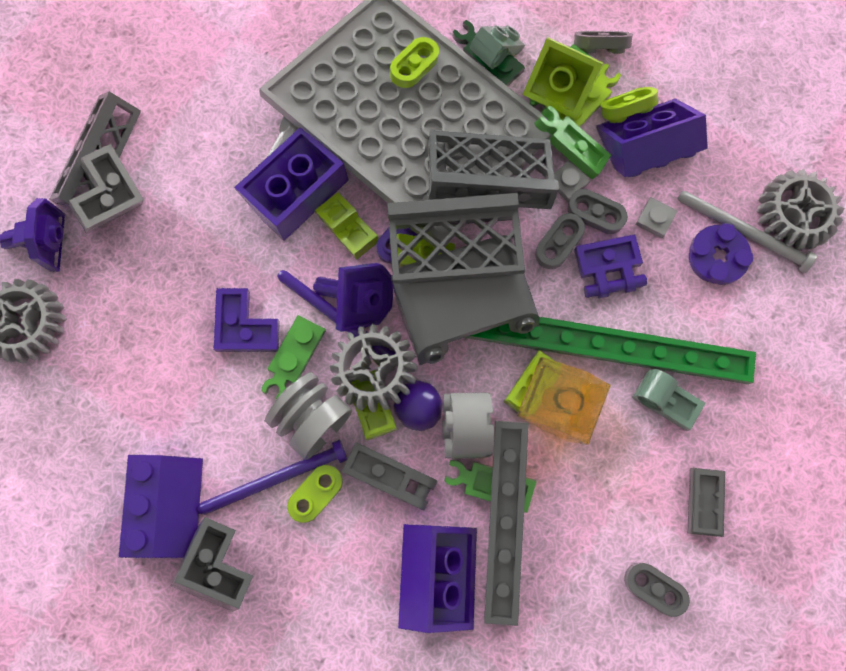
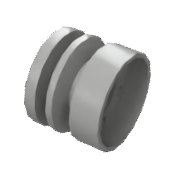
[264,372,352,460]

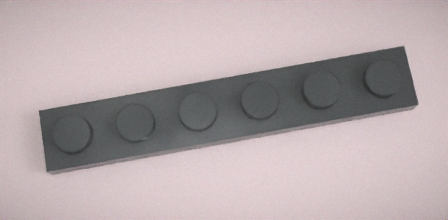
[484,421,529,626]

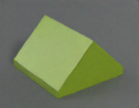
[522,37,603,120]

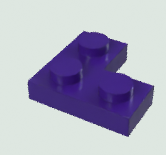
[213,288,280,352]

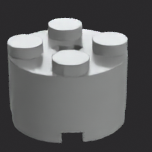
[442,392,494,459]

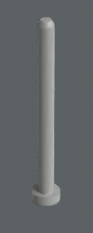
[678,191,817,273]

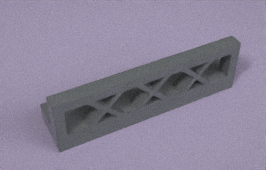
[49,91,141,205]

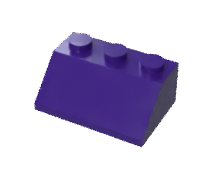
[596,98,708,177]
[234,128,349,241]
[118,455,203,558]
[398,524,477,633]

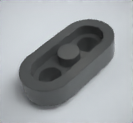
[574,31,633,54]
[567,189,628,234]
[535,213,585,269]
[624,563,690,617]

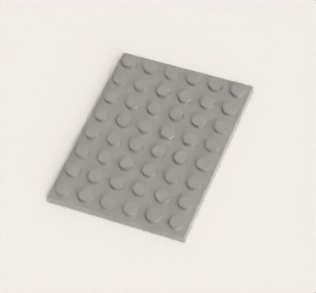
[259,0,551,244]

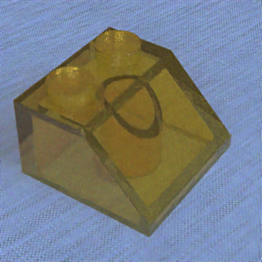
[517,357,611,445]

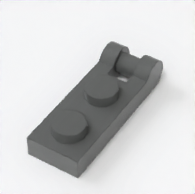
[342,442,438,511]

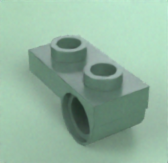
[470,25,525,69]
[632,369,706,431]

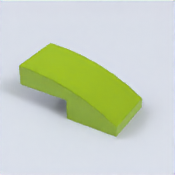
[315,192,379,260]

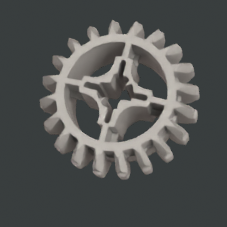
[756,169,845,250]
[0,279,67,363]
[330,324,417,412]

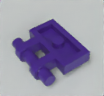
[574,234,647,299]

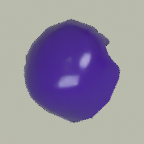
[393,380,443,431]

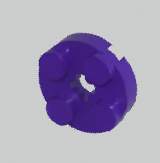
[689,223,753,285]

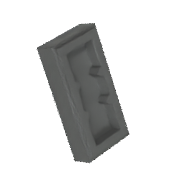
[687,468,726,537]

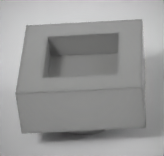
[554,160,591,202]
[635,197,677,238]

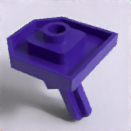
[0,198,65,272]
[313,263,394,332]

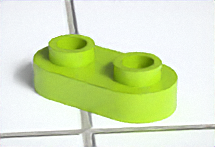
[389,37,439,88]
[601,87,659,123]
[287,465,343,523]

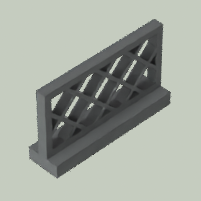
[428,130,559,209]
[387,193,525,284]

